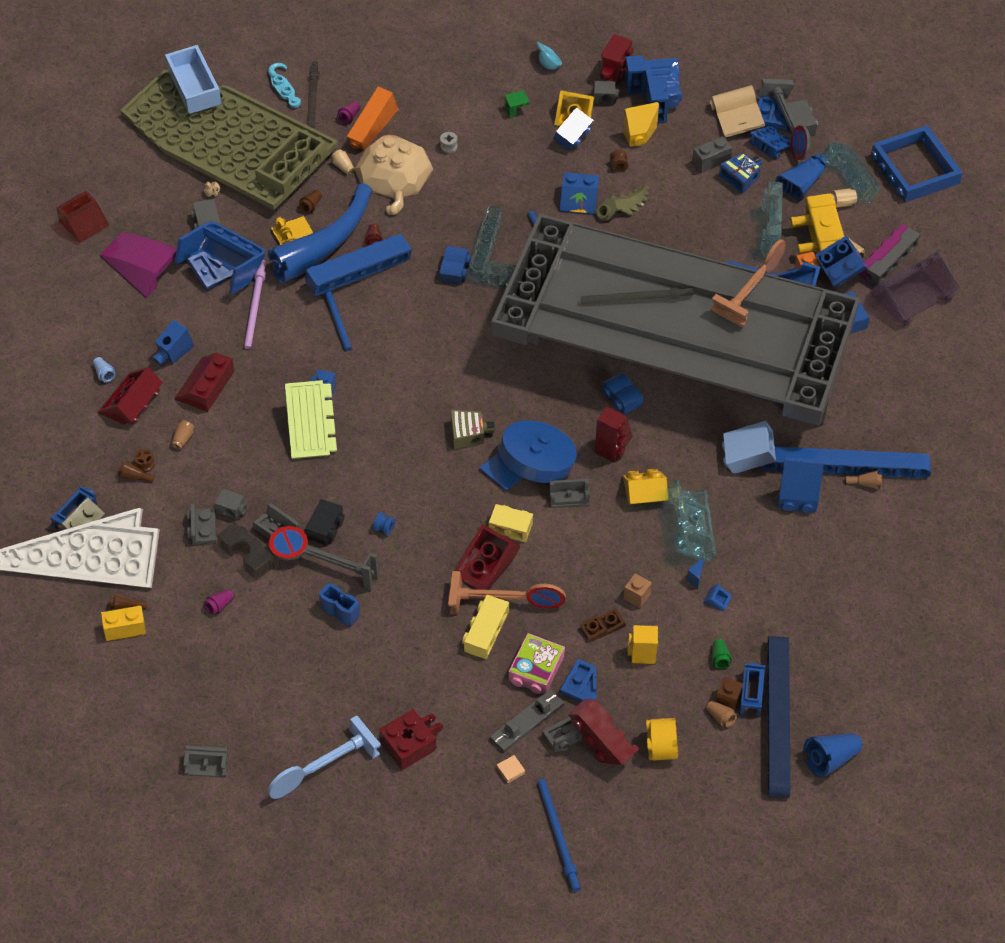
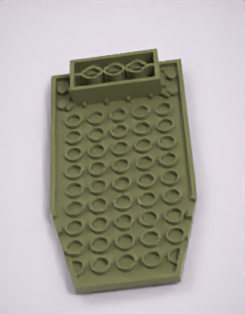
[121,69,338,210]

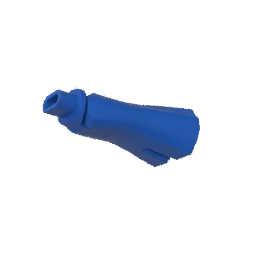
[775,153,830,201]

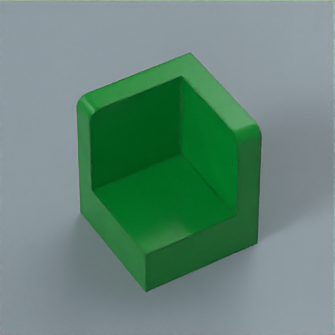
[504,90,529,118]

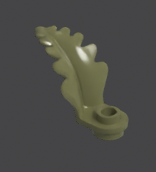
[596,185,649,221]

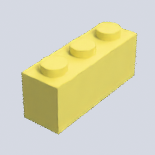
[462,595,509,659]

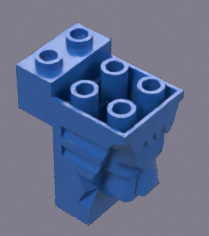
[624,56,683,123]

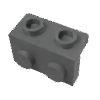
[253,503,299,539]
[542,717,583,753]

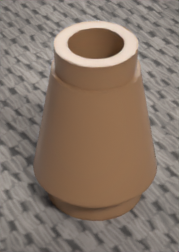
[171,420,195,450]
[706,700,737,727]

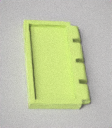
[285,380,337,459]

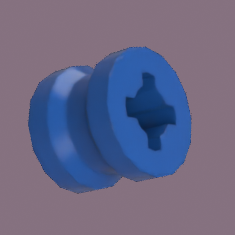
[373,512,396,536]

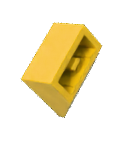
[623,469,668,504]

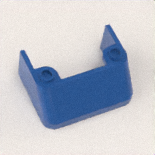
[175,222,265,294]

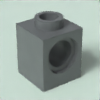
[594,81,619,105]
[215,489,247,521]

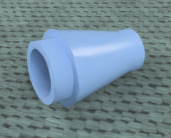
[93,357,116,383]

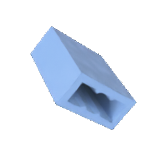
[722,421,776,473]

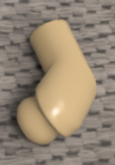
[386,191,404,215]

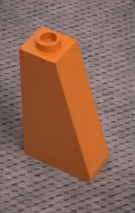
[347,87,399,151]

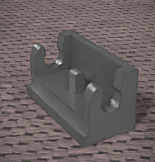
[549,479,590,508]
[184,745,229,777]

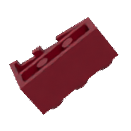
[595,406,633,462]
[568,699,639,765]

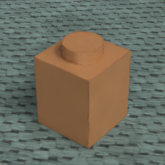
[624,573,652,608]

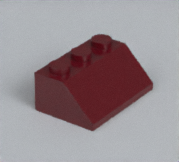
[175,353,234,412]
[98,367,163,425]

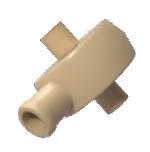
[204,182,220,197]

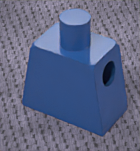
[152,320,194,365]

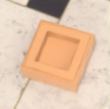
[497,755,525,783]

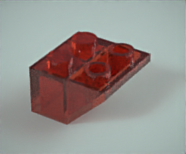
[56,191,109,243]

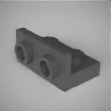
[187,503,216,545]

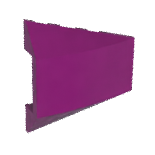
[100,232,180,299]

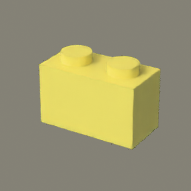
[489,504,533,542]

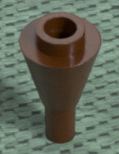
[118,461,155,483]
[110,593,147,610]

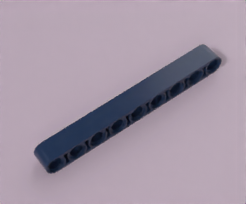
[767,636,790,798]

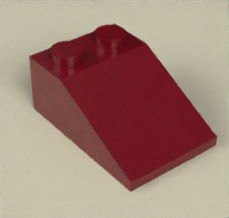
[455,524,521,590]

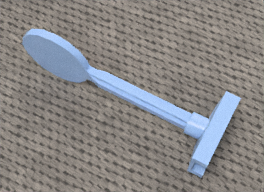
[268,715,381,799]

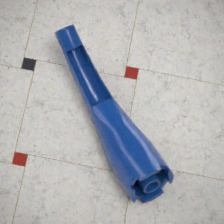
[267,183,372,283]

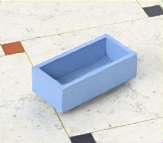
[165,45,222,114]

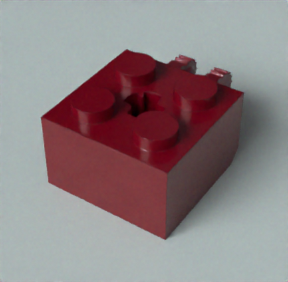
[600,34,634,86]
[379,709,443,770]

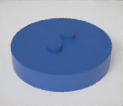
[499,420,577,483]

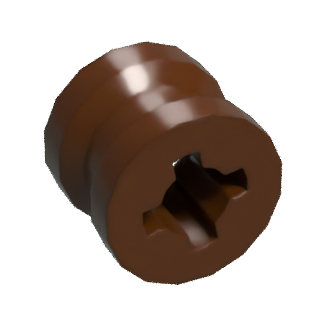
[610,150,629,172]
[134,449,154,472]

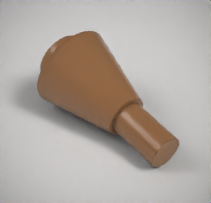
[846,470,882,489]

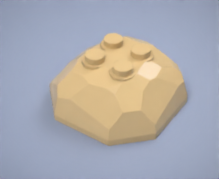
[355,135,433,200]

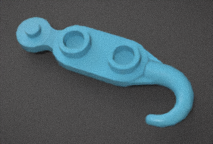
[268,63,301,108]

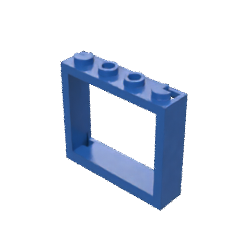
[871,125,963,202]

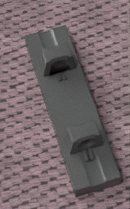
[490,689,564,753]

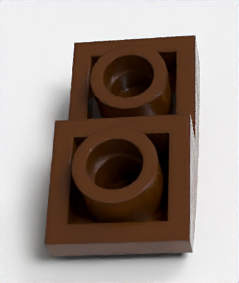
[580,608,626,641]

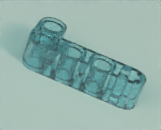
[820,142,880,203]

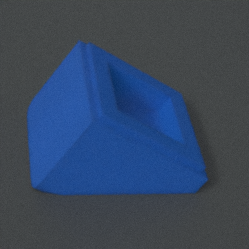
[687,559,704,589]
[703,584,732,611]

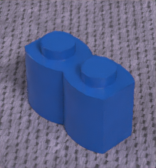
[440,246,471,285]
[602,372,643,414]
[319,583,360,626]

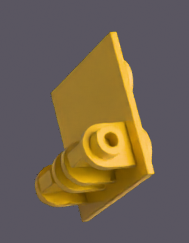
[271,216,313,245]

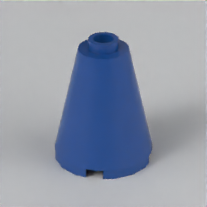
[803,733,862,777]

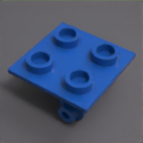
[749,126,791,159]
[479,446,523,491]

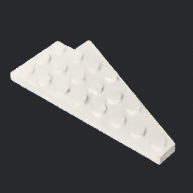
[0,508,160,588]

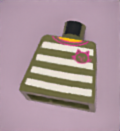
[451,410,495,449]

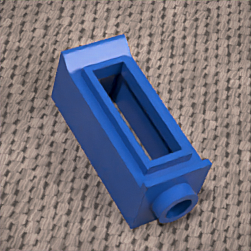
[50,486,97,529]
[739,663,765,717]

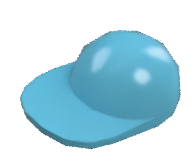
[537,42,562,70]

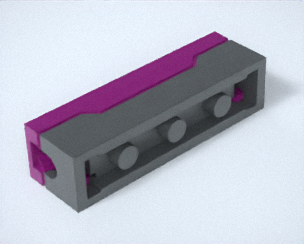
[860,224,920,287]

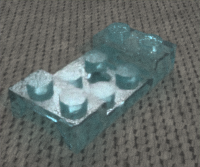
[760,182,783,258]
[667,480,716,562]

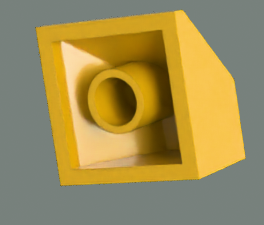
[554,91,594,126]
[623,102,659,147]

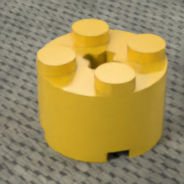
[646,718,678,761]

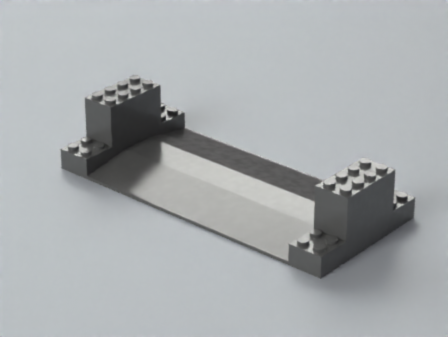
[491,213,860,426]

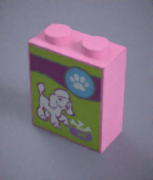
[509,633,565,694]

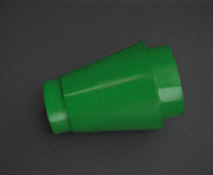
[712,639,732,669]

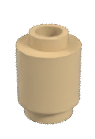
[832,188,857,208]

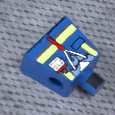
[719,154,762,194]

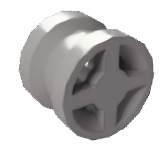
[440,132,458,153]

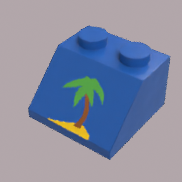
[560,172,599,215]

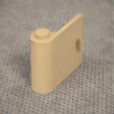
[710,85,765,138]

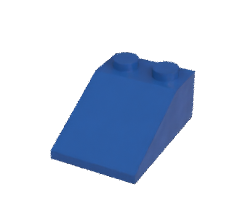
[778,457,824,513]

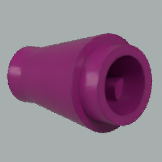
[337,101,360,124]
[204,589,234,615]

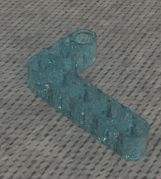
[470,206,516,287]

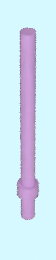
[244,260,266,349]

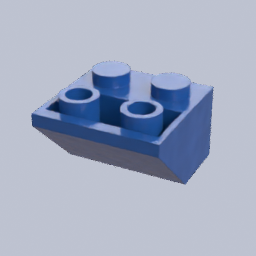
[815,236,868,287]

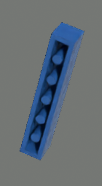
[305,234,412,296]

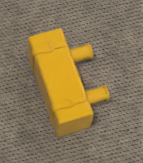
[790,193,844,270]

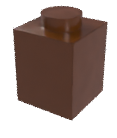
[716,677,743,712]

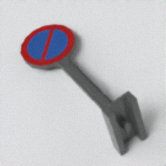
[756,78,810,160]
[269,526,379,591]

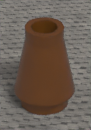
[298,190,322,213]

